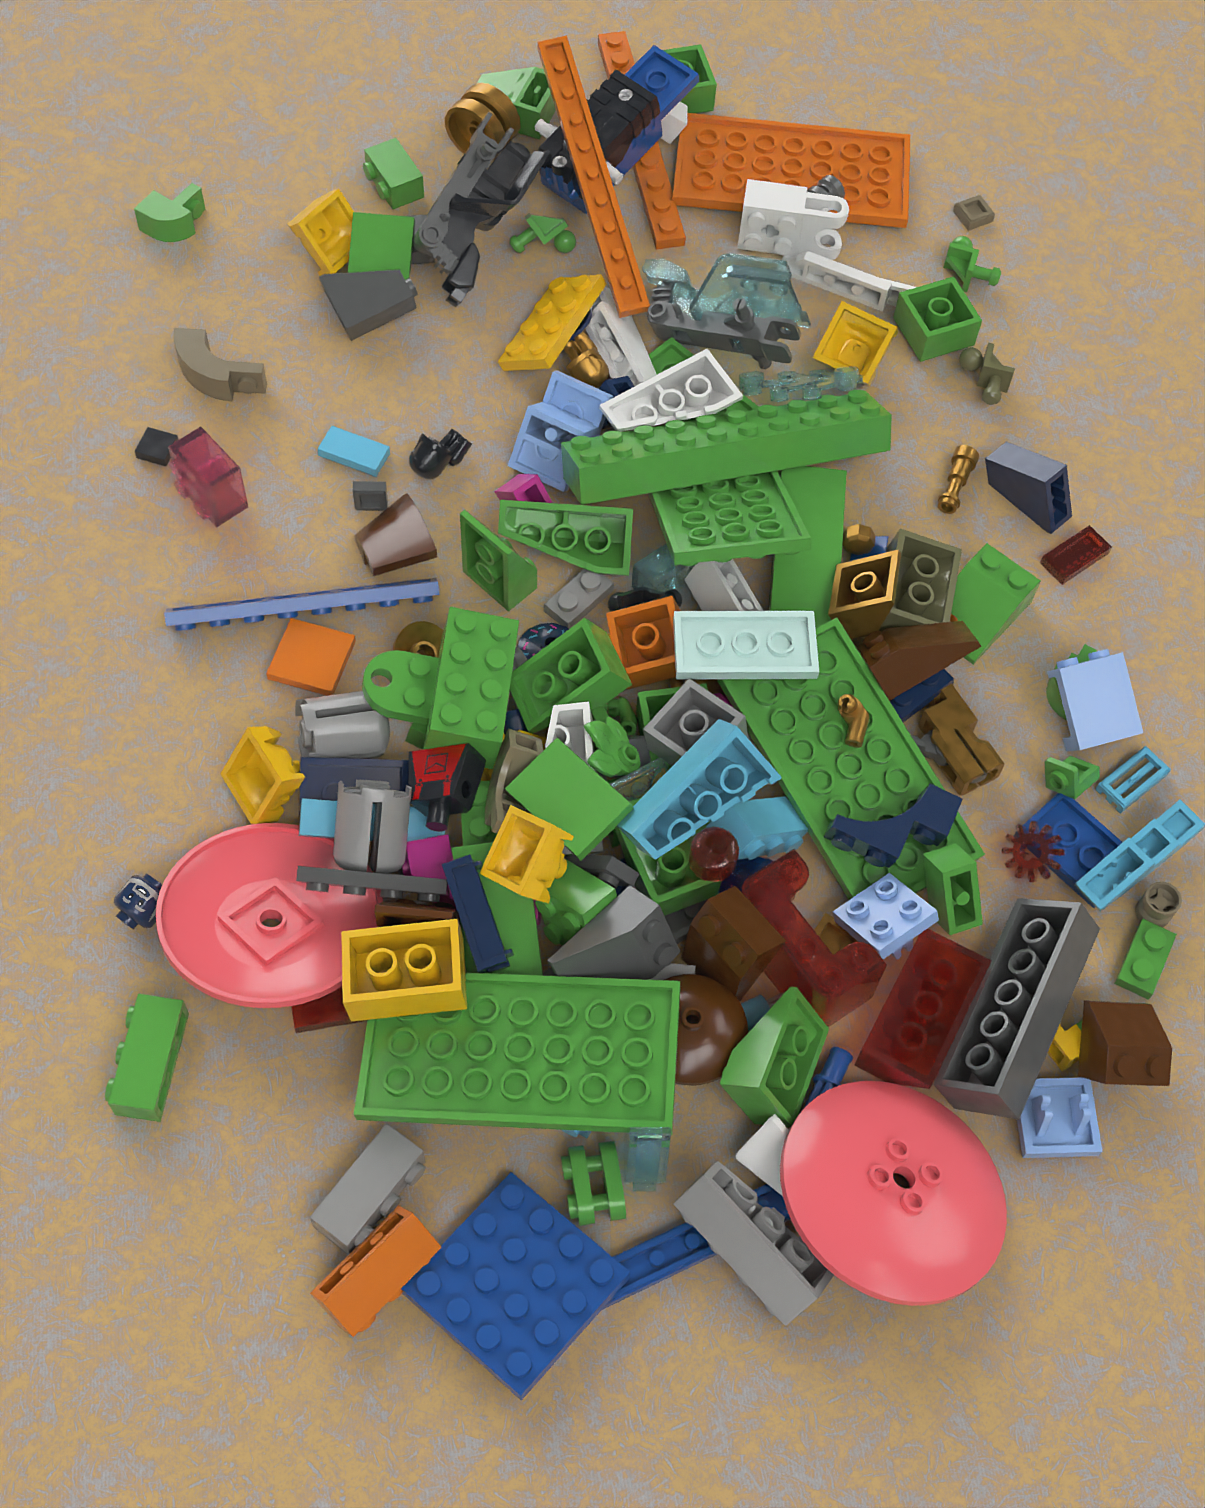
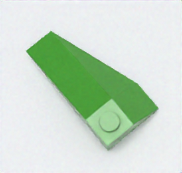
[498,500,633,576]

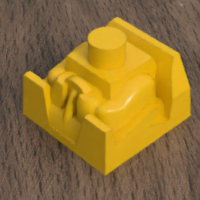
[287,188,354,276]
[812,301,898,386]
[220,726,305,824]
[479,805,574,903]

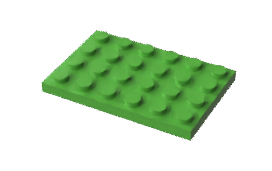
[648,471,811,566]

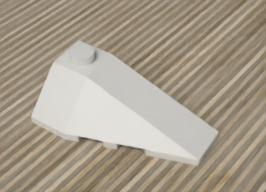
[599,349,743,432]

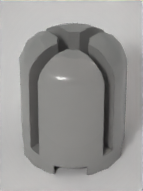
[295,691,390,759]
[333,780,412,874]

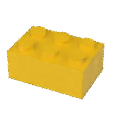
[341,919,467,1022]

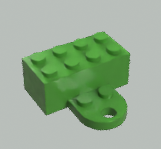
[362,607,519,769]

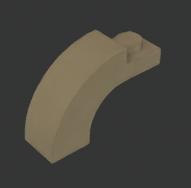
[174,328,267,402]
[485,728,543,833]

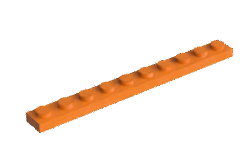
[598,31,686,250]
[537,35,650,318]

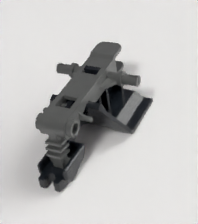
[413,112,551,307]

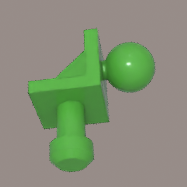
[509,213,576,253]
[943,236,1001,292]

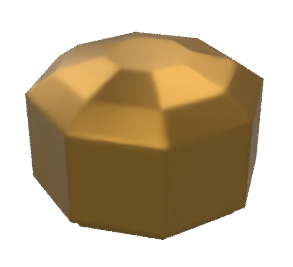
[842,524,875,555]

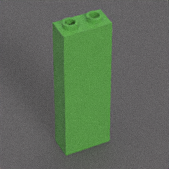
[768,466,847,628]

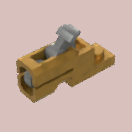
[911,683,1005,796]

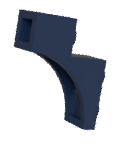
[824,784,963,868]

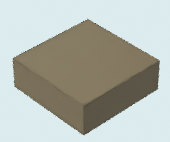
[953,195,995,231]

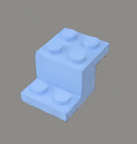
[508,371,613,492]

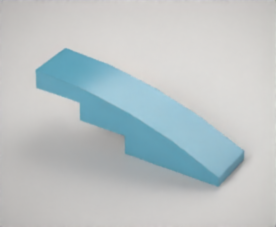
[1075,799,1205,912]

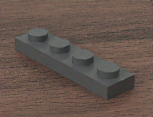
[296,866,450,902]

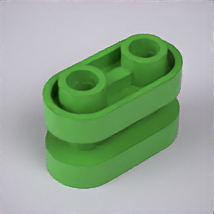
[561,1140,626,1226]

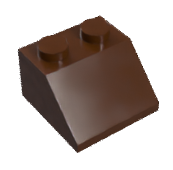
[1078,1000,1172,1086]

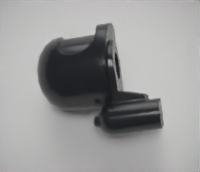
[409,428,472,479]

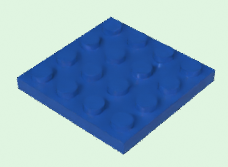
[401,1172,630,1401]

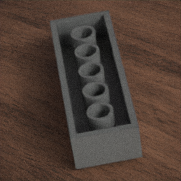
[933,898,1100,1120]

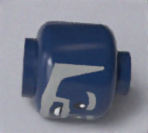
[114,873,162,930]

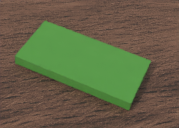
[452,842,543,976]

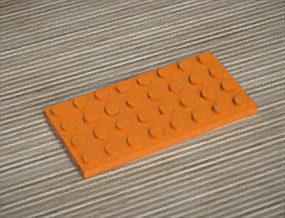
[672,113,911,228]

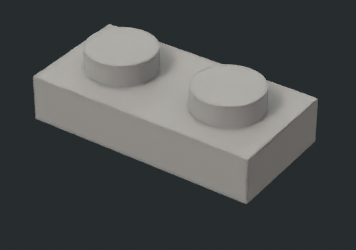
[544,569,614,629]

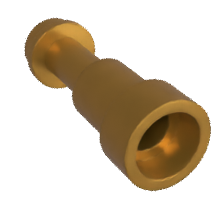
[937,445,979,514]

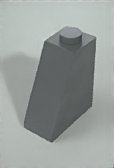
[319,270,418,341]

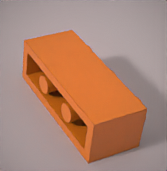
[310,1205,442,1337]

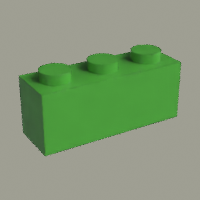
[105,994,189,1122]

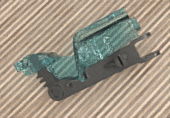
[642,253,811,369]

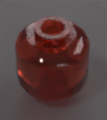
[688,826,739,882]

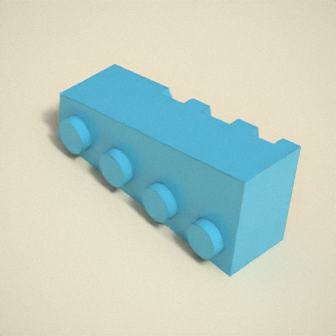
[617,719,782,860]

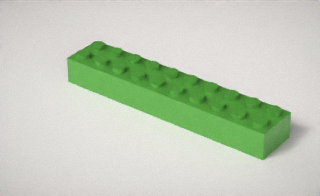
[561,390,892,505]

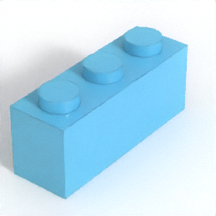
[706,796,808,860]

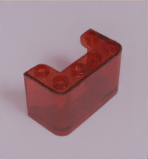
[741,849,887,1027]

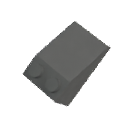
[547,885,680,980]

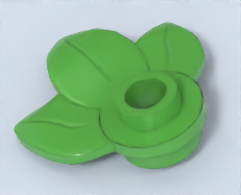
[584,717,641,777]

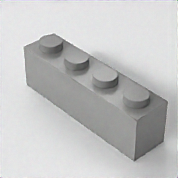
[673,1160,834,1326]

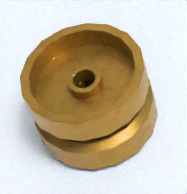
[445,83,520,160]

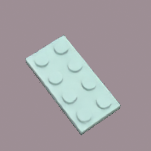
[673,611,819,679]

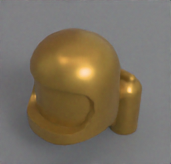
[563,331,609,388]

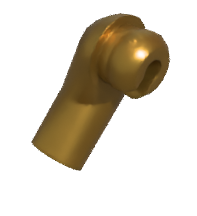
[837,694,869,748]

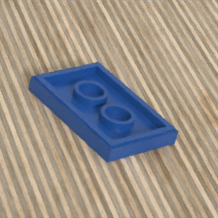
[1014,793,1123,908]

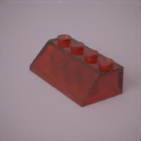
[854,929,992,1089]

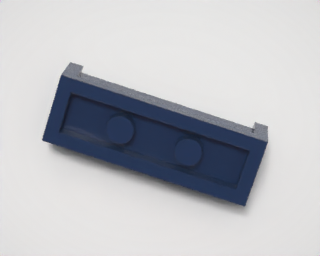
[442,854,514,973]

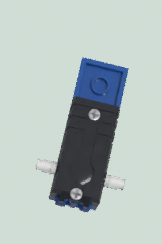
[535,45,699,214]

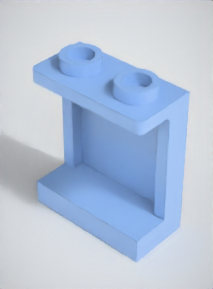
[1047,649,1143,751]

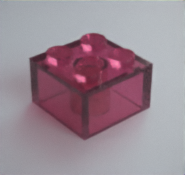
[168,426,248,528]

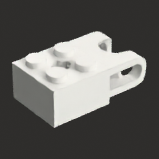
[737,179,849,260]

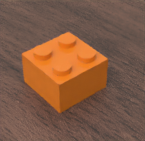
[606,596,681,689]

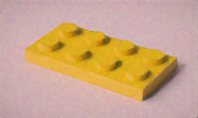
[498,274,607,371]

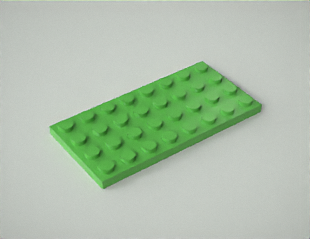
[717,618,985,900]
[354,973,681,1135]

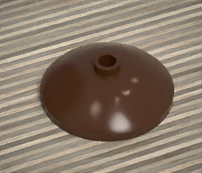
[664,974,748,1086]

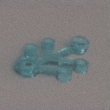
[739,366,863,402]

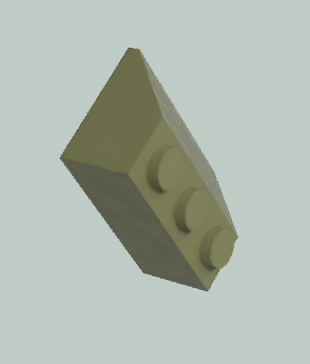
[878,529,962,632]

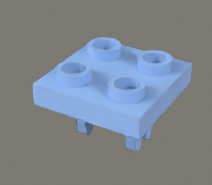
[832,873,939,961]
[1017,1077,1103,1158]

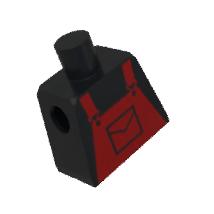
[409,743,486,832]

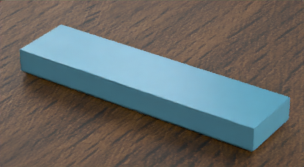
[298,798,445,842]

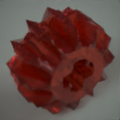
[1002,821,1065,883]

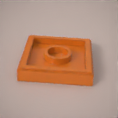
[266,618,356,696]

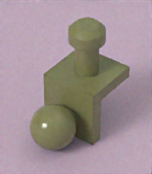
[959,343,1015,405]

